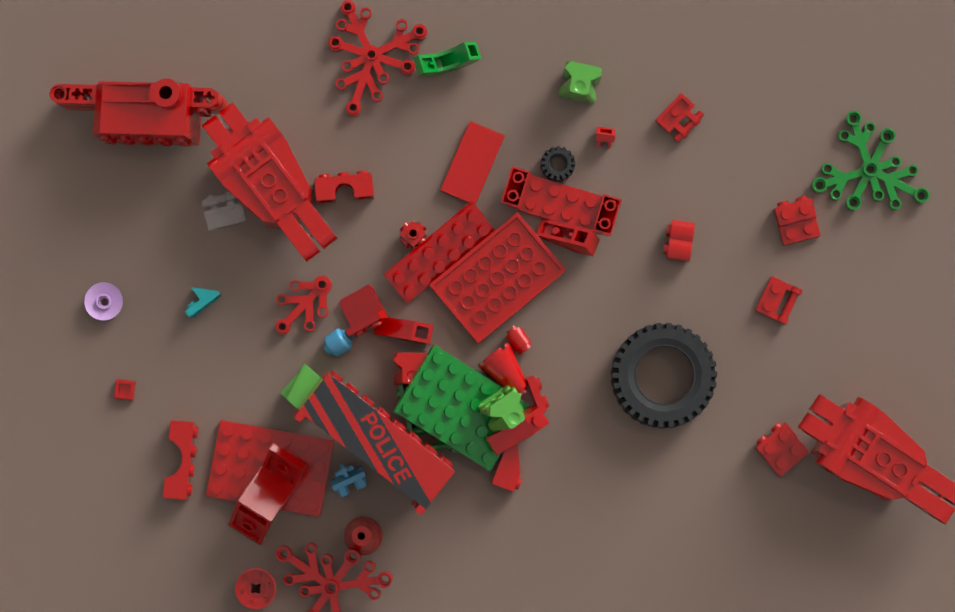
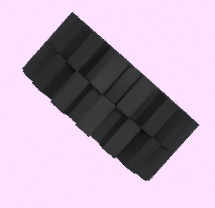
[541,146,575,182]

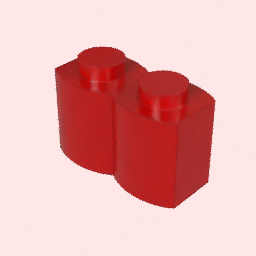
[663,220,695,263]

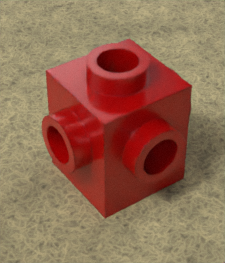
[399,220,427,249]

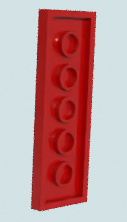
[383,201,495,304]

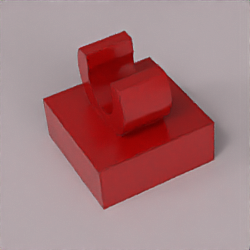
[595,127,615,149]

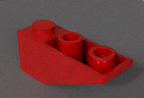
[374,317,434,346]

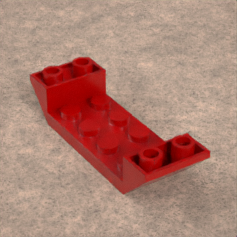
[501,166,622,236]

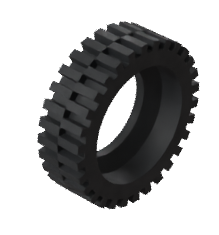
[611,323,717,428]

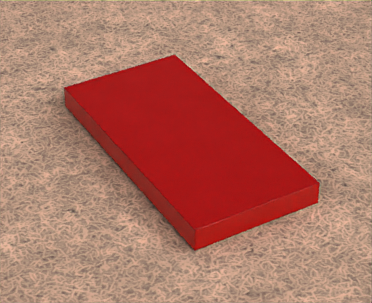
[440,121,505,204]

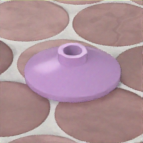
[84,282,123,321]

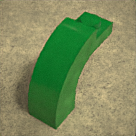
[413,41,482,78]

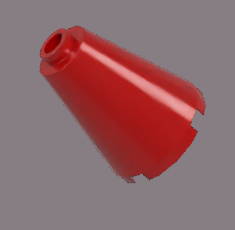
[478,343,528,395]
[344,516,383,555]

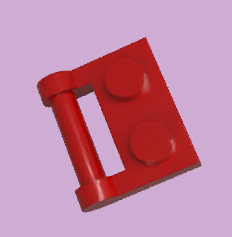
[755,276,802,325]

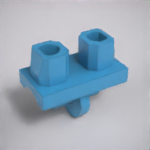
[330,463,367,497]

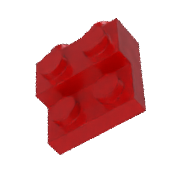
[773,196,821,246]
[755,422,809,477]

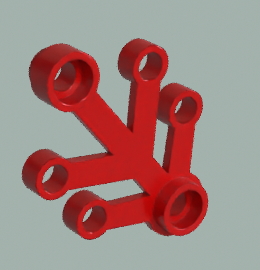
[275,276,332,335]

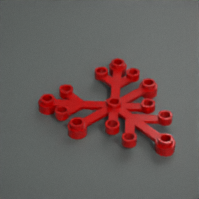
[328,0,427,117]
[275,542,393,612]

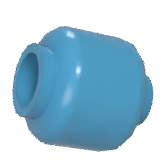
[324,329,353,357]

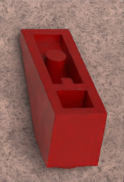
[536,218,600,257]
[486,406,549,455]
[492,443,522,492]

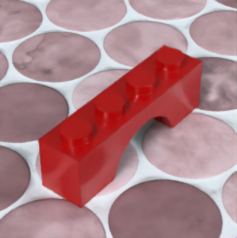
[163,420,199,500]

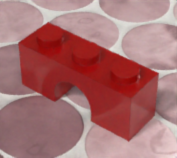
[314,170,374,204]

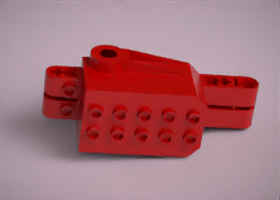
[49,78,228,147]
[202,102,338,262]
[798,394,955,525]

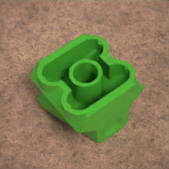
[558,61,602,104]
[280,364,321,409]
[478,386,525,431]

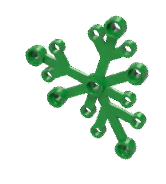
[811,111,930,211]

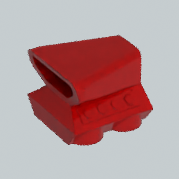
[393,352,427,386]

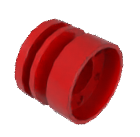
[235,568,276,609]

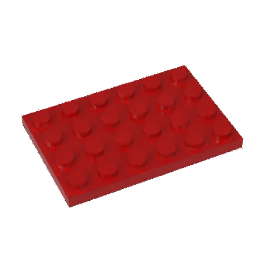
[429,212,567,344]
[206,420,335,517]

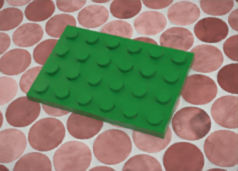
[393,345,530,471]

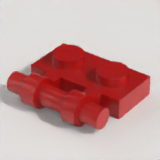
[655,93,704,143]

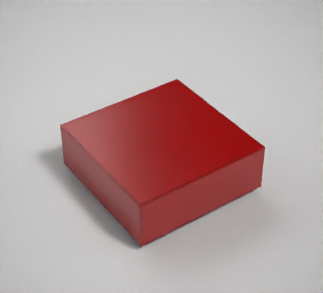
[114,379,136,401]

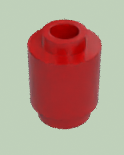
[505,326,532,355]

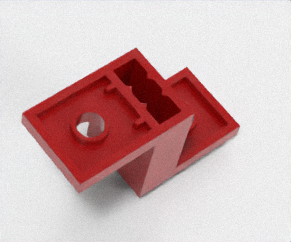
[228,443,307,545]

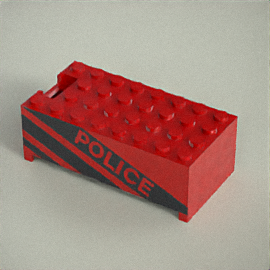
[294,371,455,515]

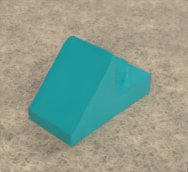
[185,287,222,319]

